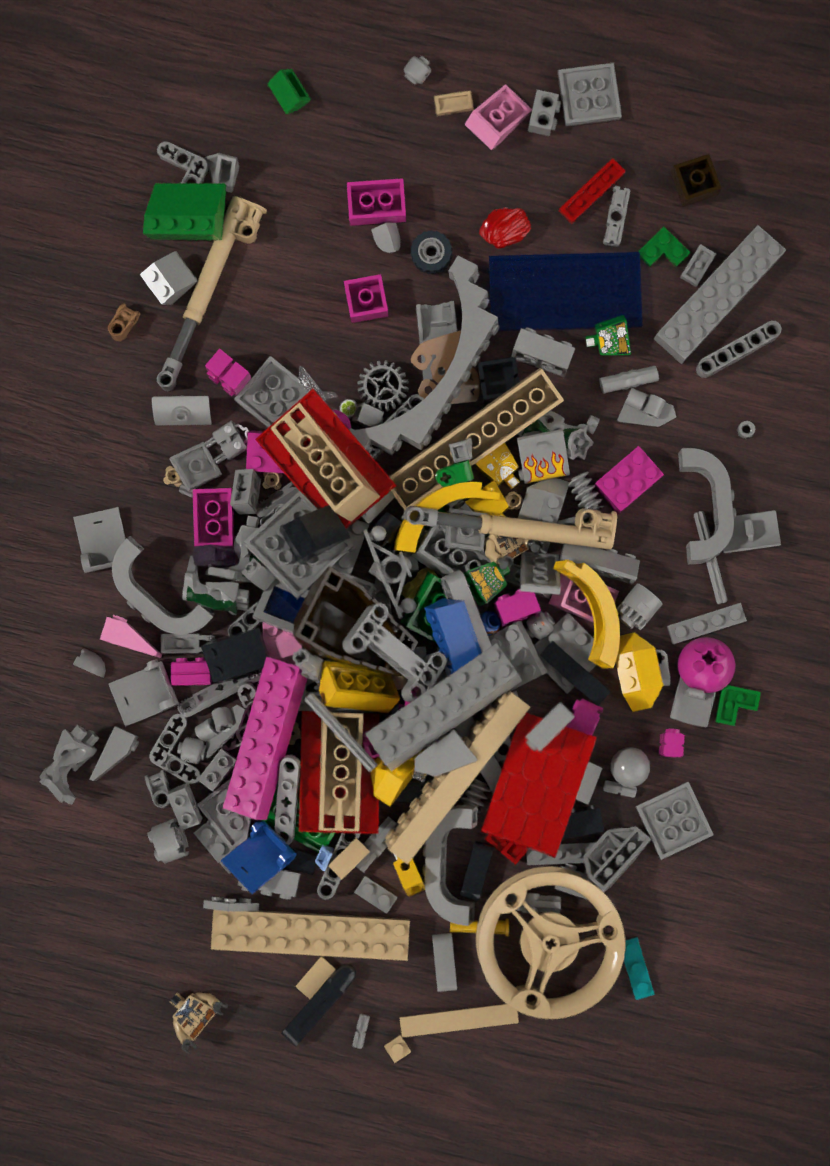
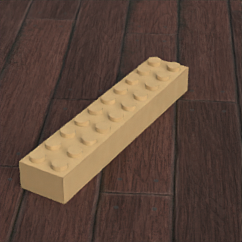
[389,368,564,510]
[385,690,530,864]
[211,910,410,961]

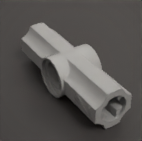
[292,649,324,685]
[356,817,398,872]
[506,893,561,914]

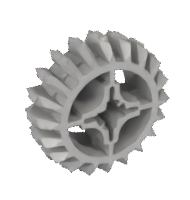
[357,360,408,412]

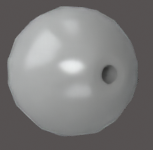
[610,747,650,787]

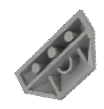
[518,478,569,553]
[583,826,651,893]

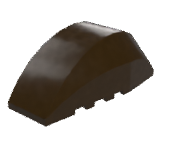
[293,566,418,677]

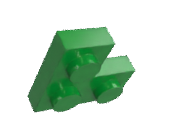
[637,227,691,267]
[715,685,761,726]

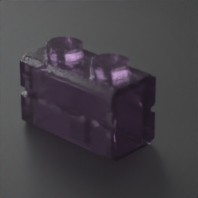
[193,544,236,568]

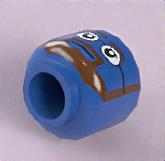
[479,611,501,637]

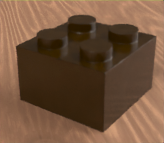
[671,154,722,207]

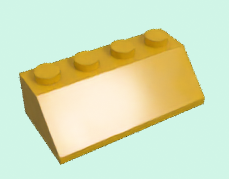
[319,661,400,713]

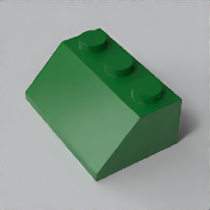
[400,572,447,643]

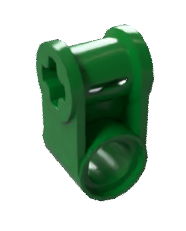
[435,460,474,487]

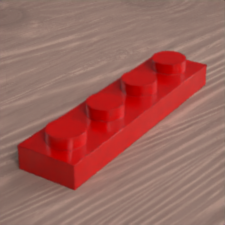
[559,158,626,224]

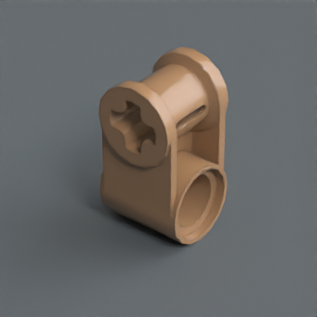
[108,303,140,341]

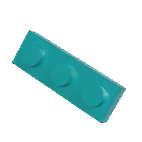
[623,937,655,1000]

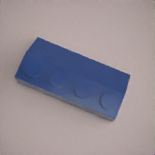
[425,598,482,676]

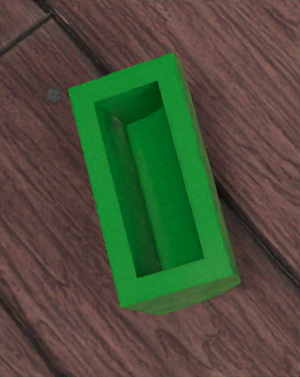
[267,69,311,114]

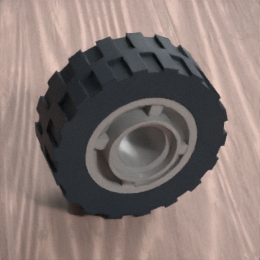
[411,230,452,274]

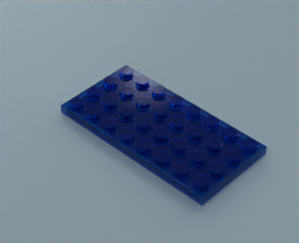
[489,252,643,331]

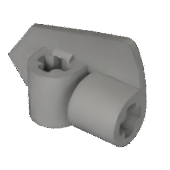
[617,388,676,427]
[195,705,247,758]
[415,730,477,776]

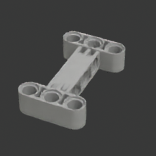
[343,603,447,702]

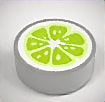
[339,399,357,419]

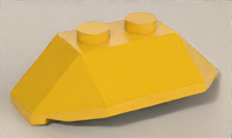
[616,632,664,712]
[370,746,430,806]

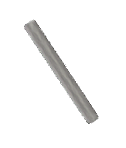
[694,511,727,604]
[305,693,377,771]

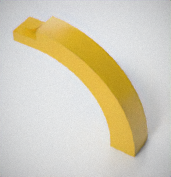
[393,482,500,553]
[553,559,620,668]

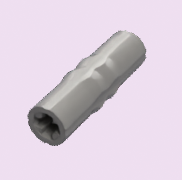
[599,366,659,394]

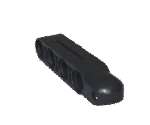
[281,964,356,1047]

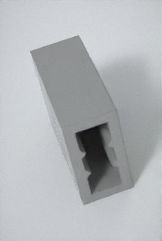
[526,703,575,751]

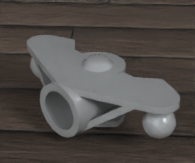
[363,526,416,618]

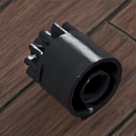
[365,512,402,557]

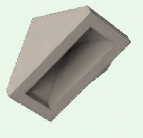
[204,153,240,193]

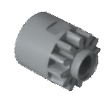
[617,583,663,630]

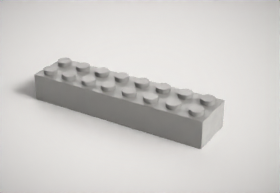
[654,225,786,364]
[366,643,522,771]

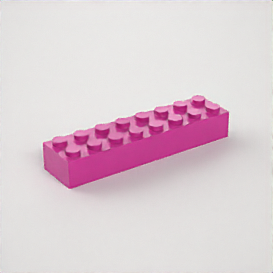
[223,657,308,820]

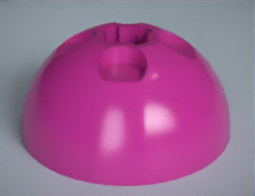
[678,637,735,693]

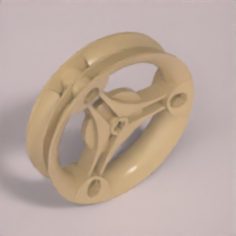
[476,866,625,1019]

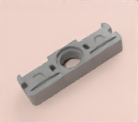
[603,186,630,247]

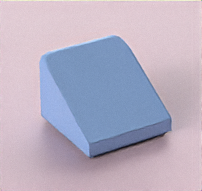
[315,845,334,871]

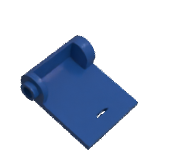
[221,821,296,894]

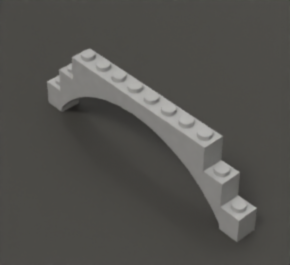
[350,256,500,455]

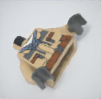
[484,535,544,570]
[170,992,228,1054]

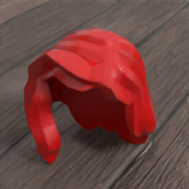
[479,207,531,249]

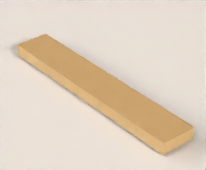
[400,1004,519,1037]

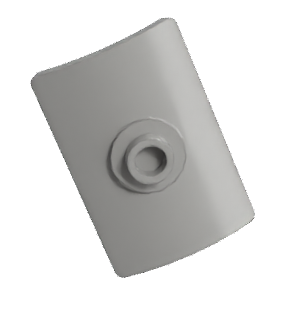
[152,395,212,425]
[723,510,781,553]
[670,677,716,727]

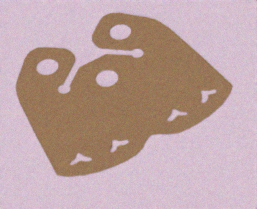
[411,331,480,404]

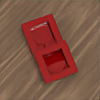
[484,834,528,865]

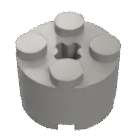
[148,818,189,864]

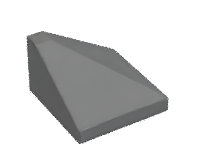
[449,438,472,463]

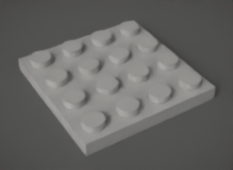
[243,491,354,599]

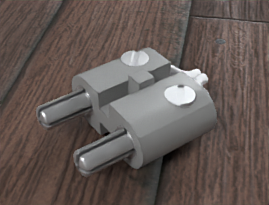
[204,420,249,464]

